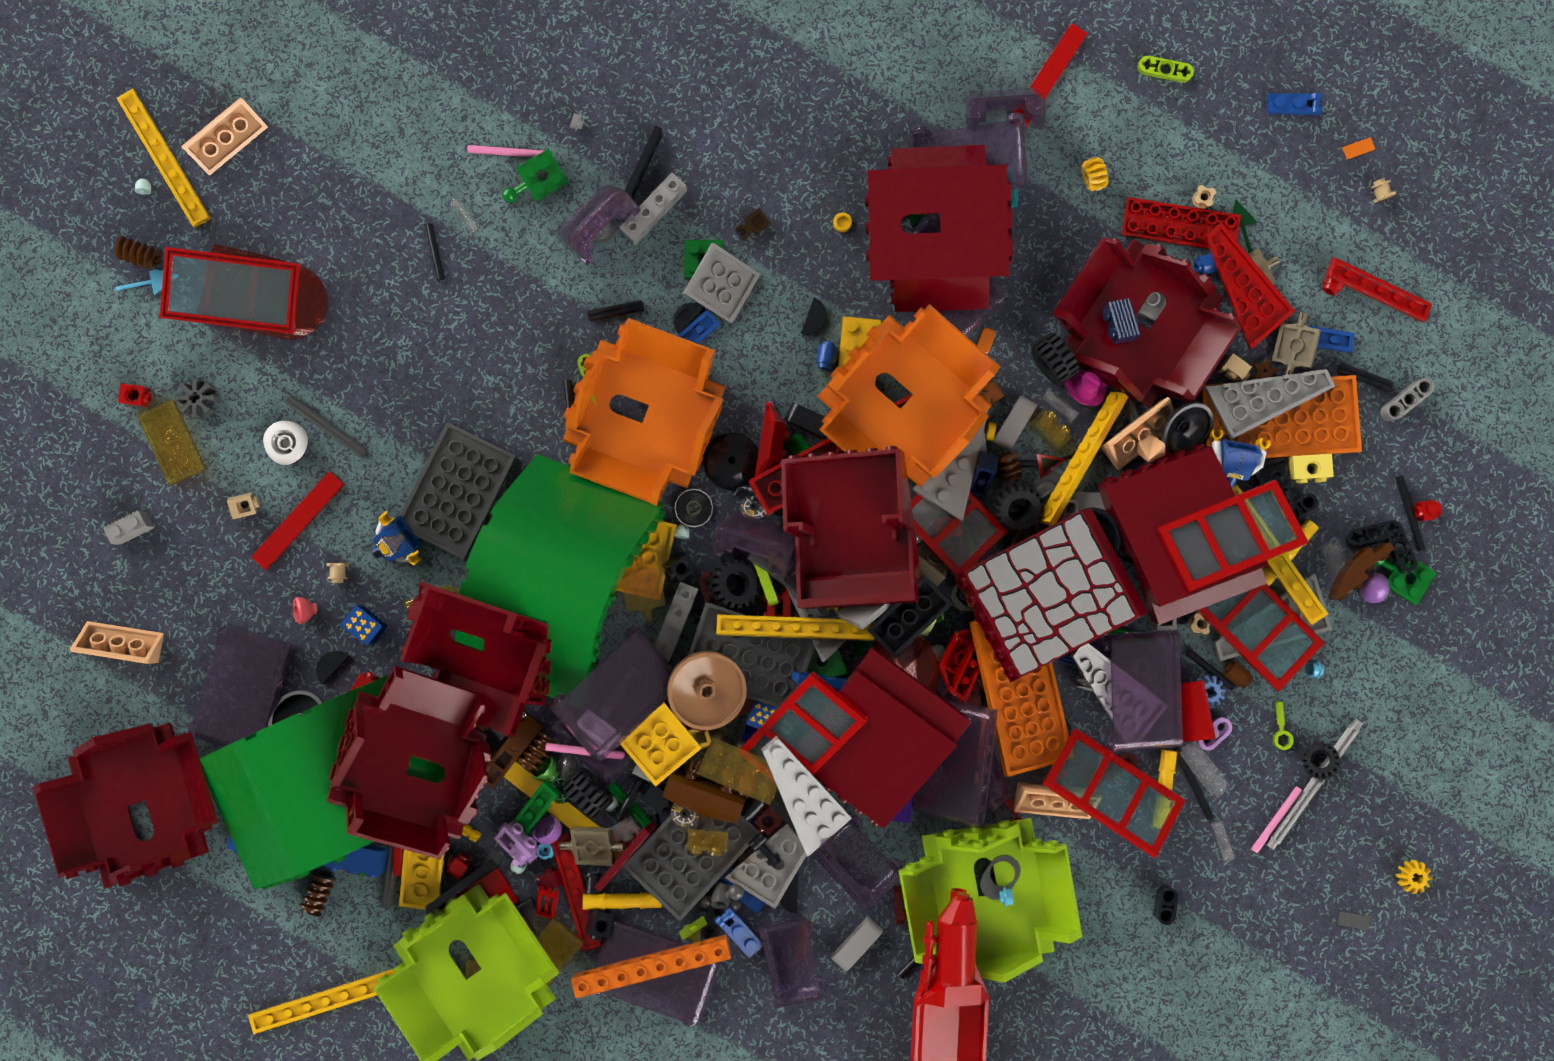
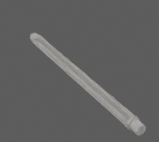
[1266,719,1363,850]

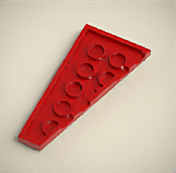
[1205,223,1295,350]

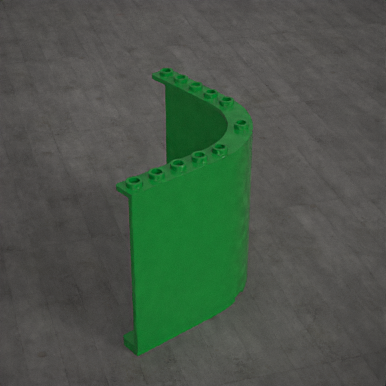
[455,454,665,709]
[200,674,445,890]

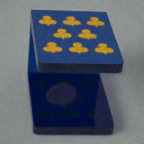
[340,605,388,645]
[741,701,777,748]

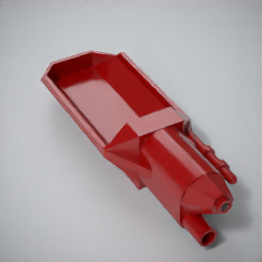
[910,888,989,1061]

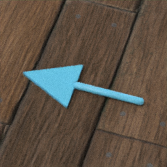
[115,269,180,295]

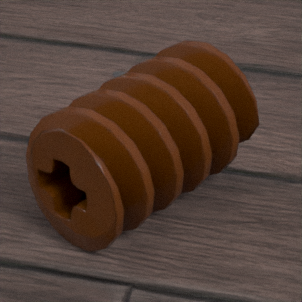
[115,236,162,271]
[997,451,1024,485]
[517,732,558,776]
[299,872,337,917]

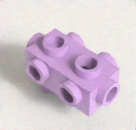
[494,821,539,866]

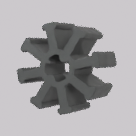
[175,378,220,419]

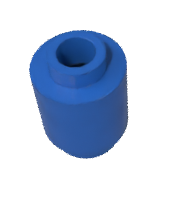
[1194,253,1218,275]
[816,341,838,371]

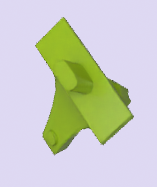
[679,916,707,943]

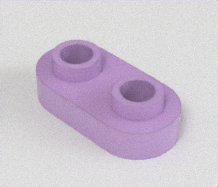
[1197,717,1232,750]

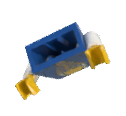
[1210,429,1271,487]
[372,511,423,565]

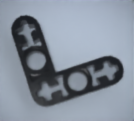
[1345,520,1417,575]

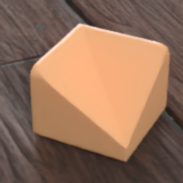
[1137,435,1165,462]

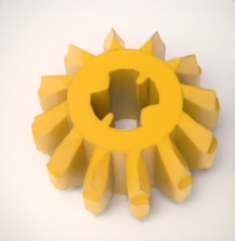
[1082,157,1109,191]
[1395,860,1432,894]

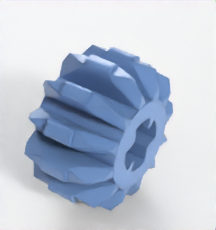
[1197,675,1226,708]

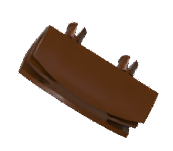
[663,756,746,823]

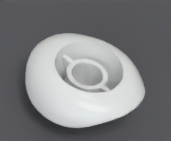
[263,421,308,465]

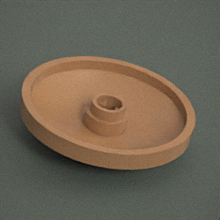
[667,651,747,730]

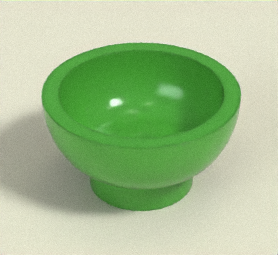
[532,755,559,782]

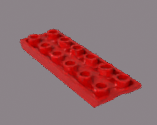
[1121,197,1241,250]

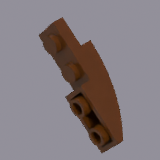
[1328,542,1395,601]
[486,715,544,789]

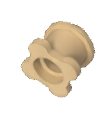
[1371,178,1396,203]
[1192,185,1216,209]
[326,563,349,583]
[1188,613,1210,634]

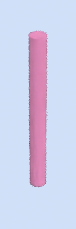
[467,145,543,158]
[546,743,625,760]
[1251,786,1303,853]

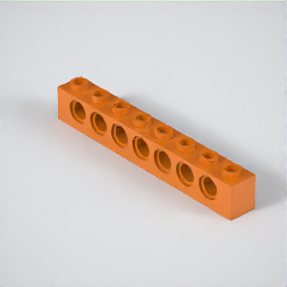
[571,934,732,999]

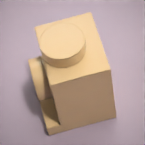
[1217,353,1252,382]
[227,492,260,519]

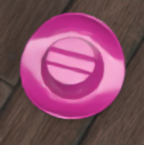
[1065,367,1107,406]

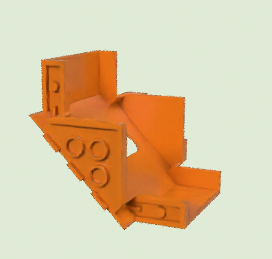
[817,304,1001,487]
[562,318,726,506]

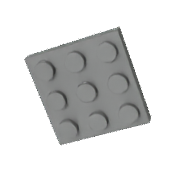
[683,243,760,324]

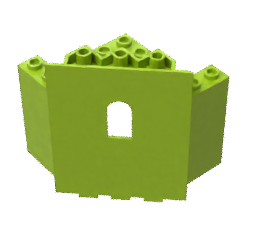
[898,818,1083,983]
[373,884,559,1061]

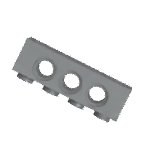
[619,173,687,245]
[651,582,699,662]

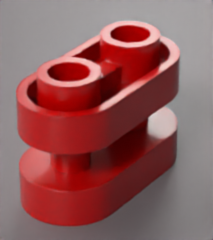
[763,588,791,617]

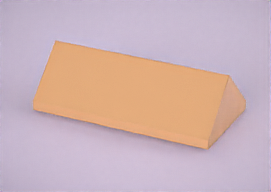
[181,97,268,176]
[1100,397,1174,470]
[70,621,164,664]
[1014,782,1101,819]

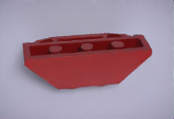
[755,402,789,477]
[938,628,980,703]

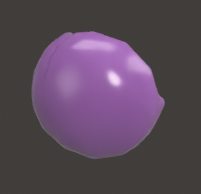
[1358,572,1389,603]
[533,815,562,845]

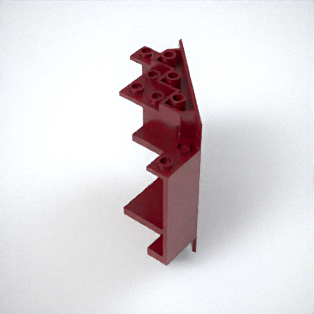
[865,145,1013,312]
[1052,237,1242,408]
[400,581,552,737]
[326,666,492,859]
[33,723,218,889]

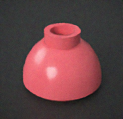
[293,597,317,624]

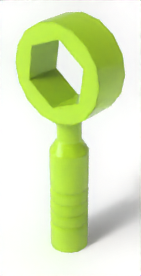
[1272,701,1294,750]

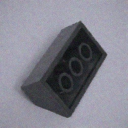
[867,575,952,658]

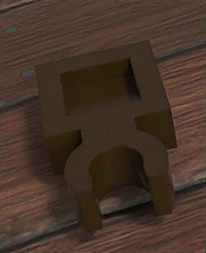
[735,208,771,241]

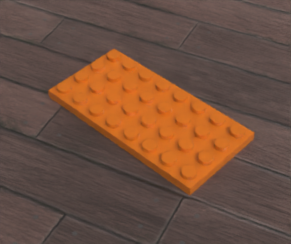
[1201,375,1362,458]
[969,620,1074,777]

